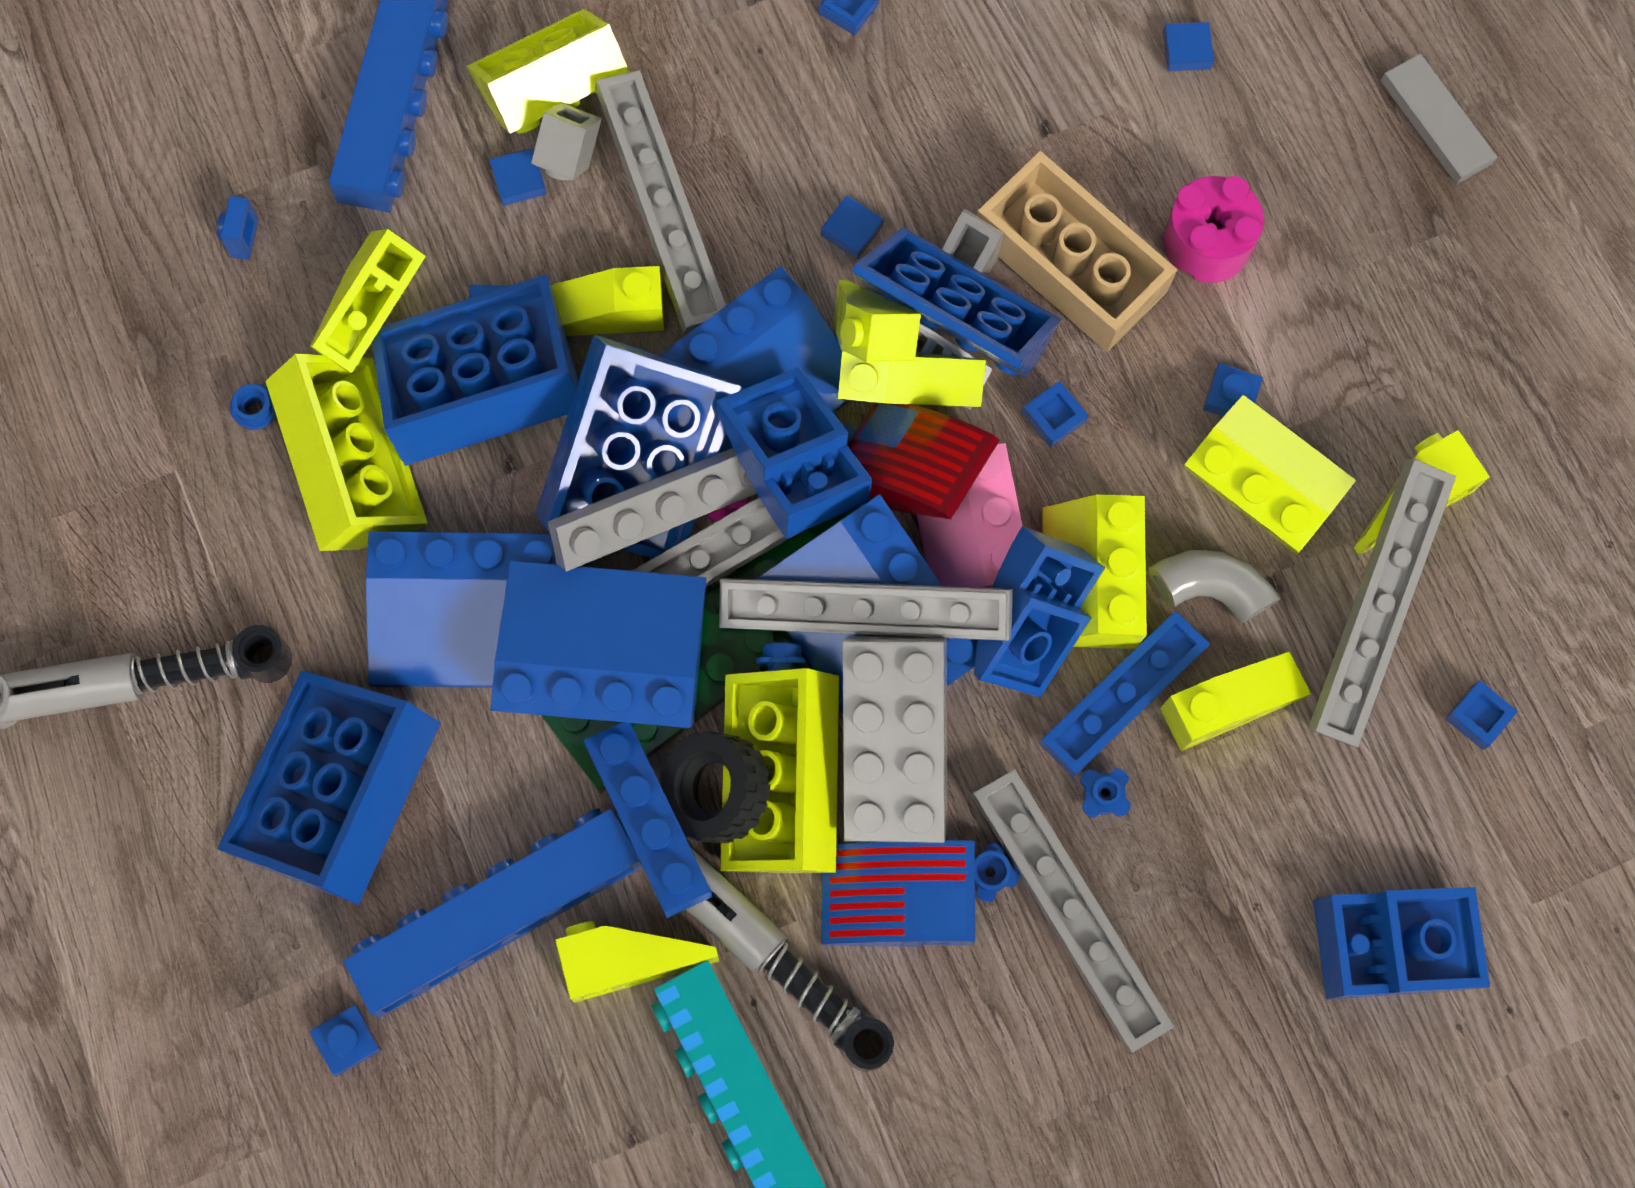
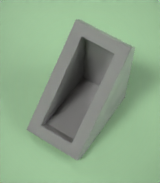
[942,209,1004,275]

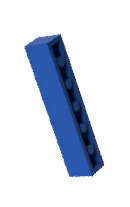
[328,0,448,213]
[343,808,642,1018]

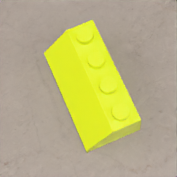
[265,354,428,551]
[720,668,839,873]

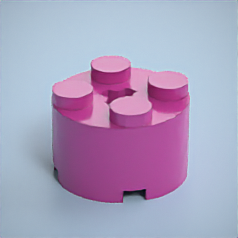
[1163,176,1264,283]

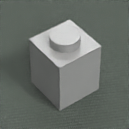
[531,102,602,180]

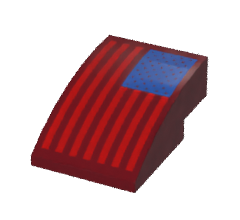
[847,402,1000,519]

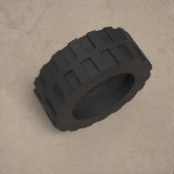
[659,731,770,843]

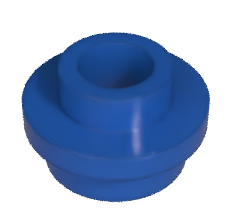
[230,384,276,430]

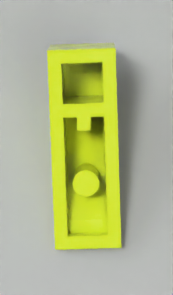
[310,229,426,373]
[551,266,664,336]
[833,280,921,362]
[838,351,986,407]
[1353,430,1490,556]
[1160,651,1311,751]
[555,921,719,1003]

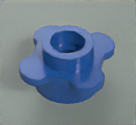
[757,643,808,671]
[1080,768,1131,818]
[975,843,1019,902]

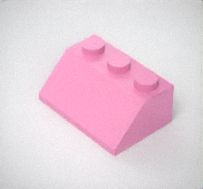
[916,443,1023,588]

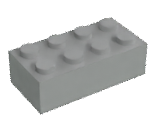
[843,635,947,842]

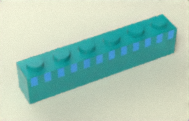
[651,960,826,1188]

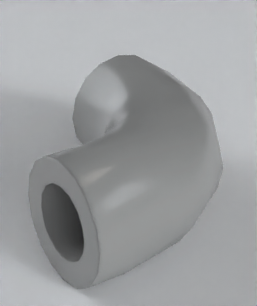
[1148,550,1280,624]

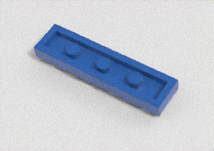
[1039,611,1210,778]
[583,722,713,919]

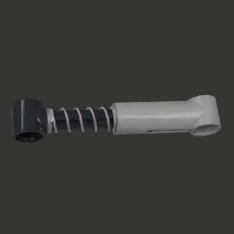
[0,625,292,729]
[686,845,894,1072]

